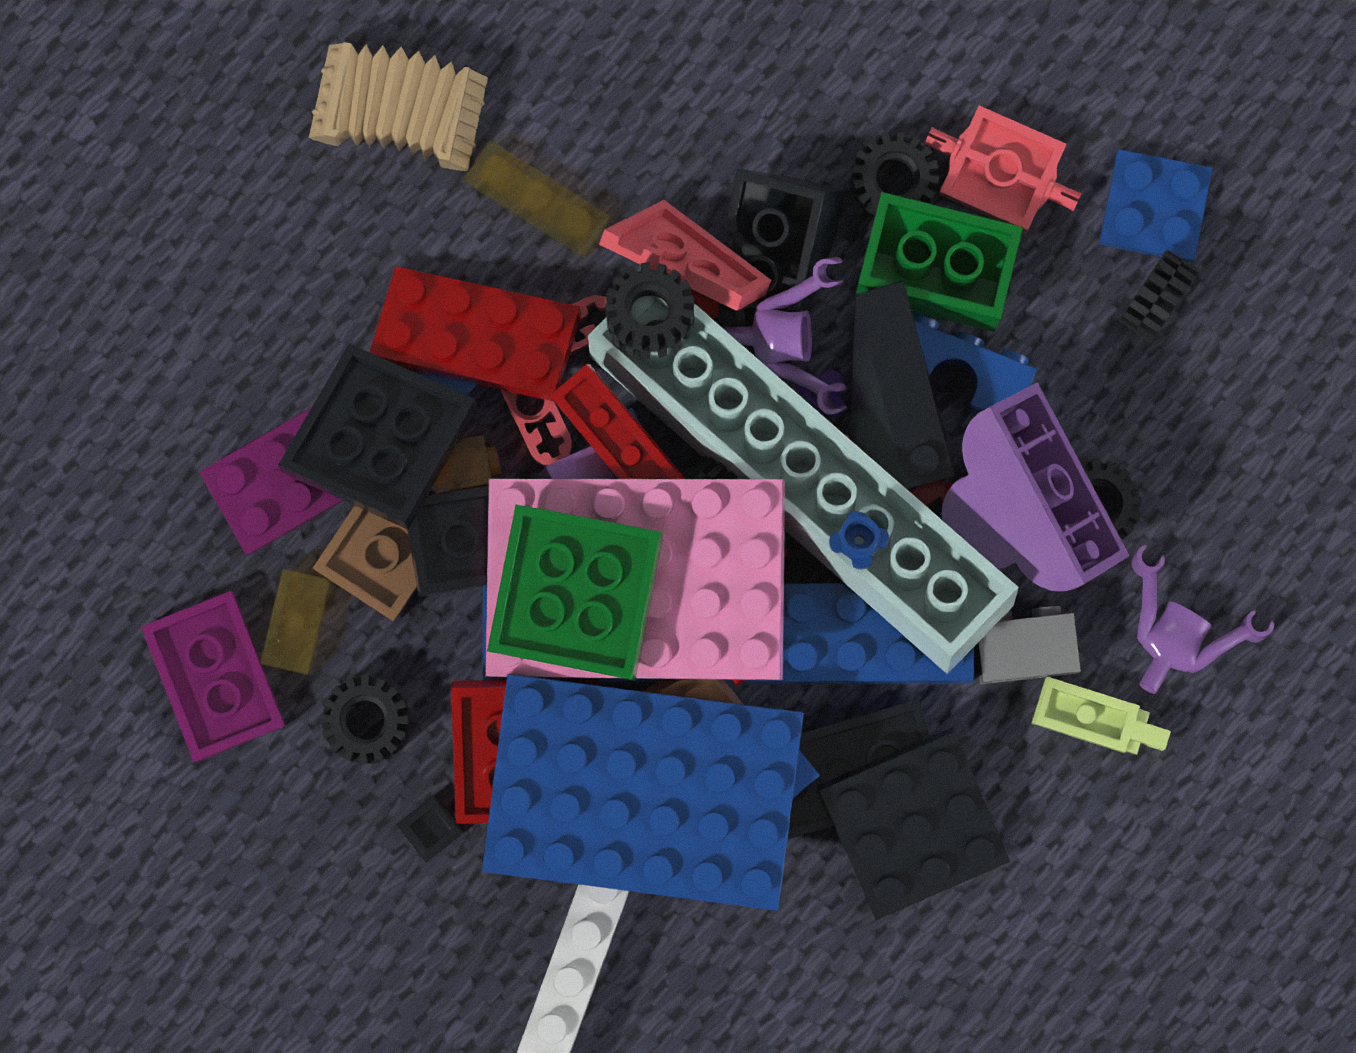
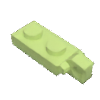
[1031,676,1171,755]

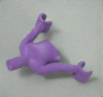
[723,256,847,415]
[1131,545,1274,694]

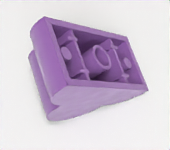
[942,382,1130,592]

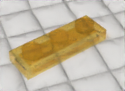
[464,140,611,259]

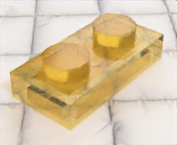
[260,569,332,675]

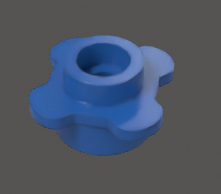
[829,511,889,570]

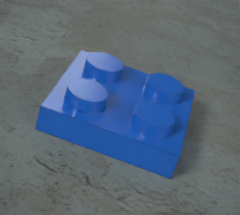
[1099,149,1212,263]

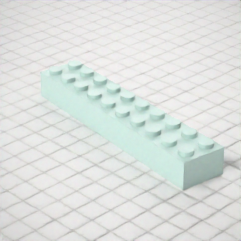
[588,296,1018,674]

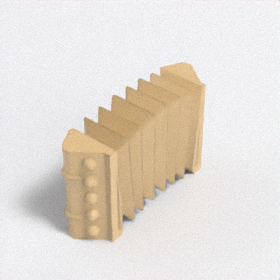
[309,42,488,171]

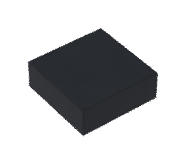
[396,794,465,863]

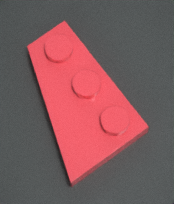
[599,200,772,311]

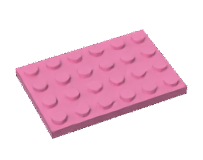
[486,479,785,680]

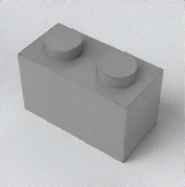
[975,606,1081,685]

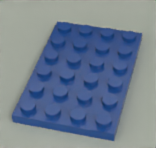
[482,674,804,911]

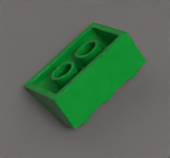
[855,192,1023,332]

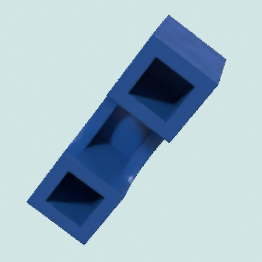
[913,313,1037,414]

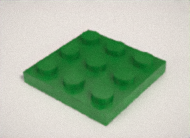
[487,504,664,680]

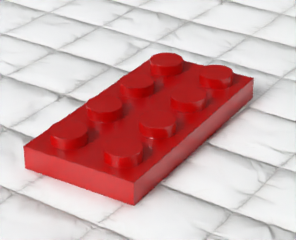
[369,266,582,401]

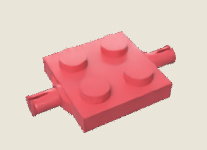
[924,105,1082,234]

